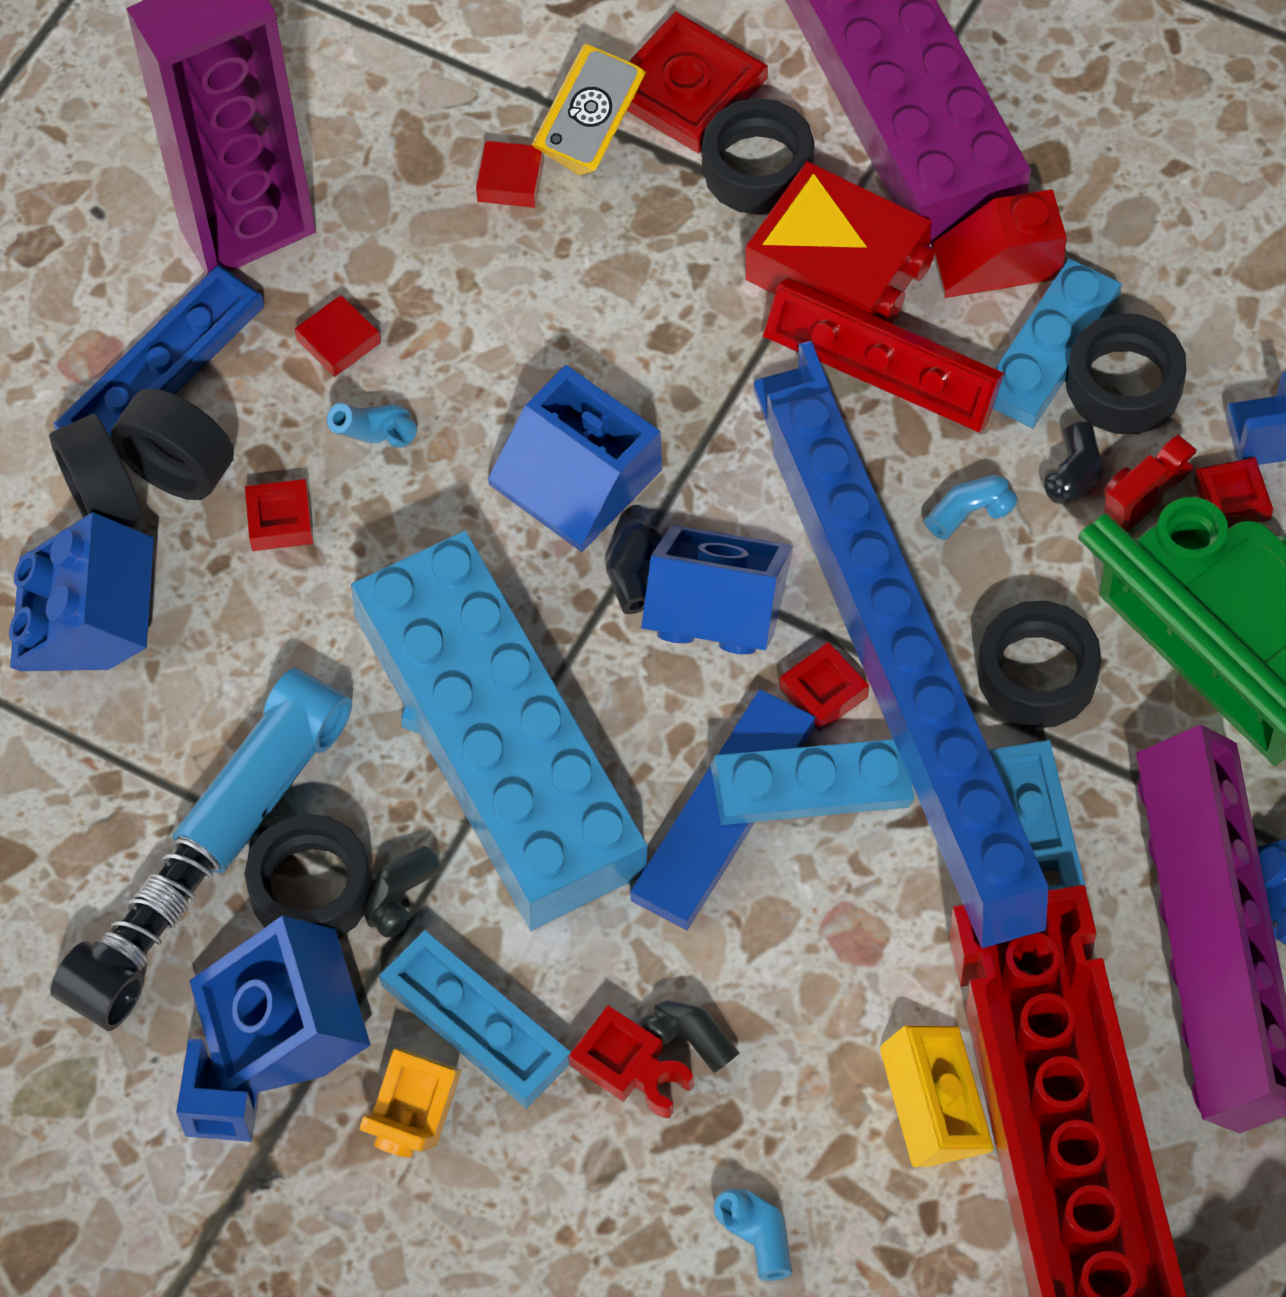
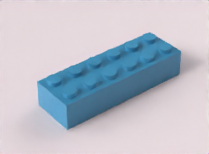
[351,530,648,932]

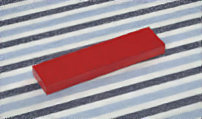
[763,277,1005,433]

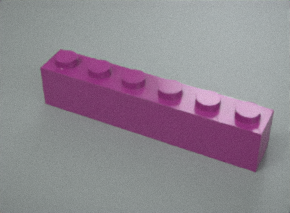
[1136,724,1286,1133]

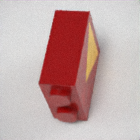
[745,161,935,323]

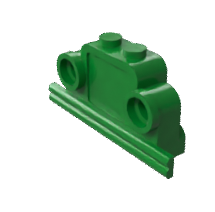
[1078,497,1286,767]

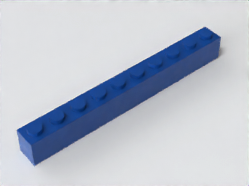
[771,391,1049,948]

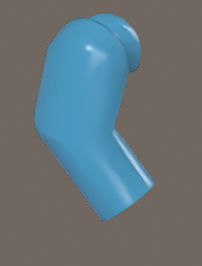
[327,403,417,448]
[924,474,1018,540]
[713,1188,792,1281]

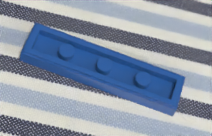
[53,265,265,438]
[630,689,815,931]

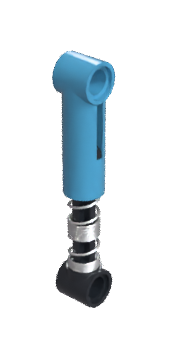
[50,667,352,1031]

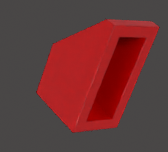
[932,189,1067,298]

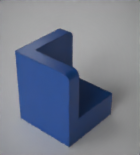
[754,340,834,440]
[1225,371,1286,465]
[176,1038,260,1142]

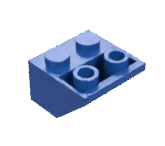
[488,364,662,552]
[9,512,154,671]

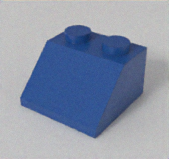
[641,524,793,654]
[189,916,371,1095]

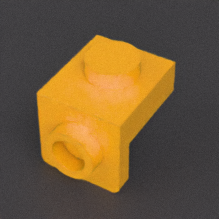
[359,1047,462,1158]

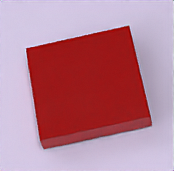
[627,11,768,154]

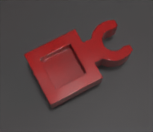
[1103,434,1197,533]
[568,1005,694,1118]

